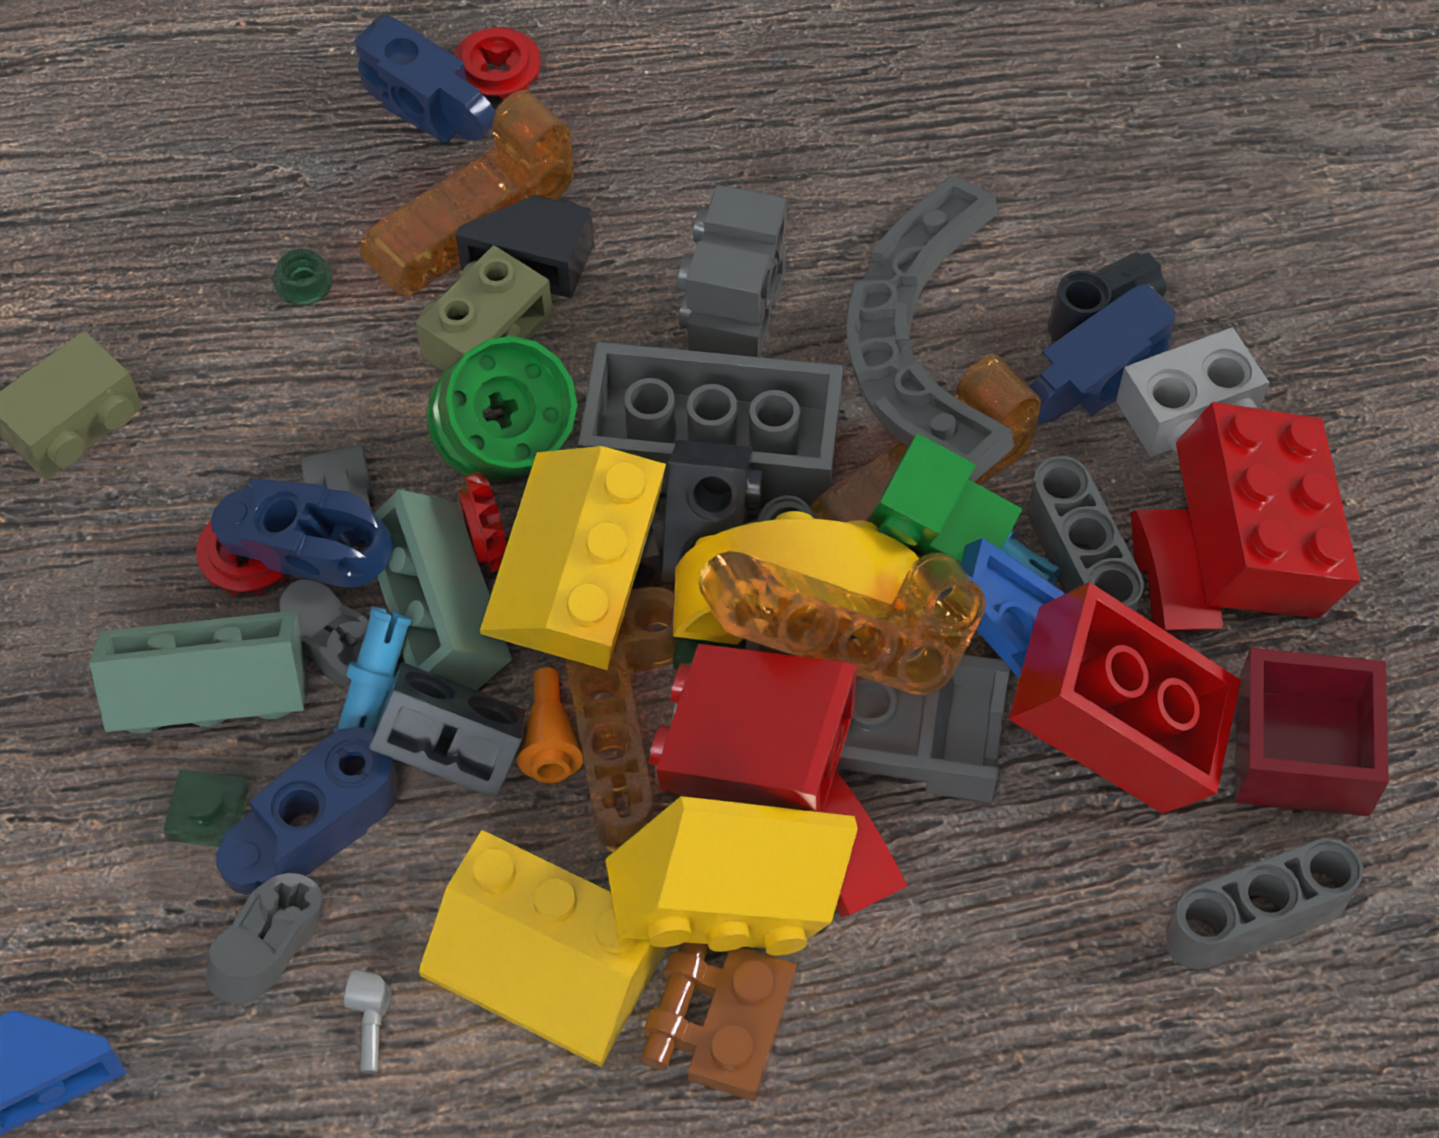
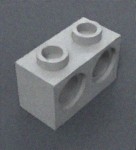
[1116,327,1269,457]

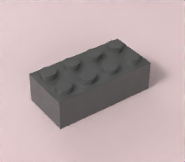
[578,342,843,510]

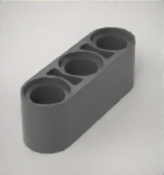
[1027,456,1144,612]
[1165,838,1363,970]

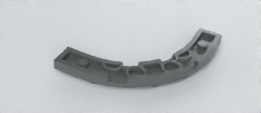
[846,176,1014,482]

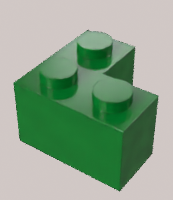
[866,433,1022,585]

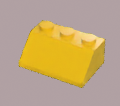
[480,446,666,670]
[605,796,858,956]
[419,830,667,1067]

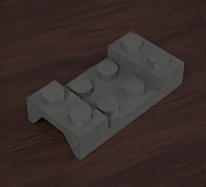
[746,626,1010,803]

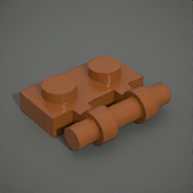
[641,942,797,1102]

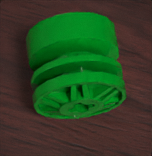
[425,336,577,482]

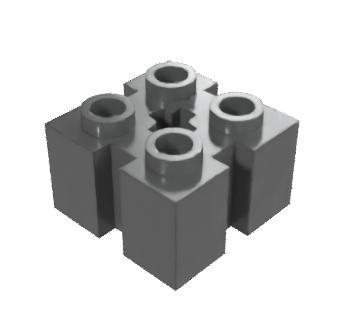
[678,184,787,357]

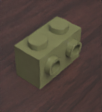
[415,245,553,372]
[0,331,143,480]

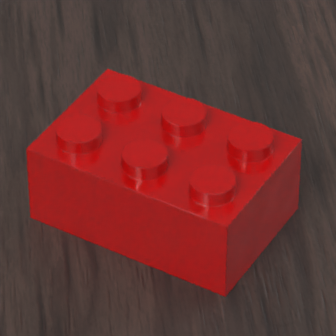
[1176,402,1360,619]
[1009,582,1241,814]

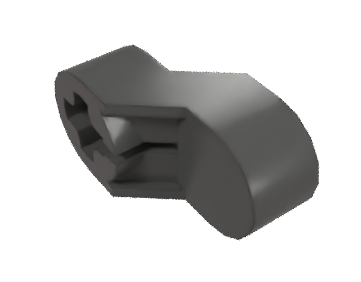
[274,579,369,687]
[205,873,323,1004]

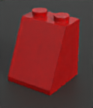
[649,644,857,812]

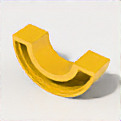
[673,511,931,650]

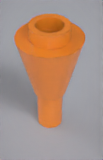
[517,667,584,783]

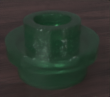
[273,248,333,305]

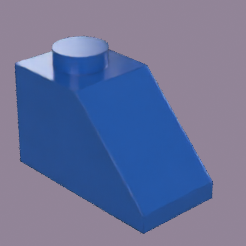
[0,1010,127,1135]

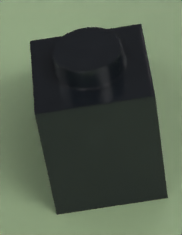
[455,195,594,299]

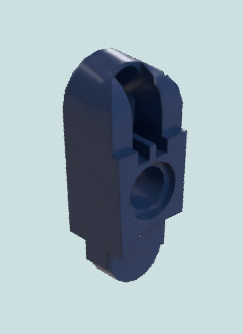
[354,15,497,144]
[1022,284,1176,423]
[211,478,394,587]
[216,727,398,895]

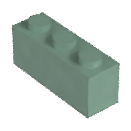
[375,489,512,691]
[89,610,309,734]

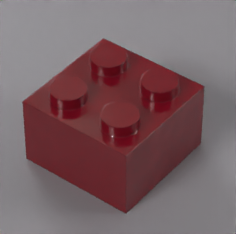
[1235,648,1389,817]

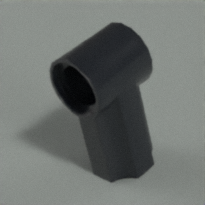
[1048,252,1167,342]

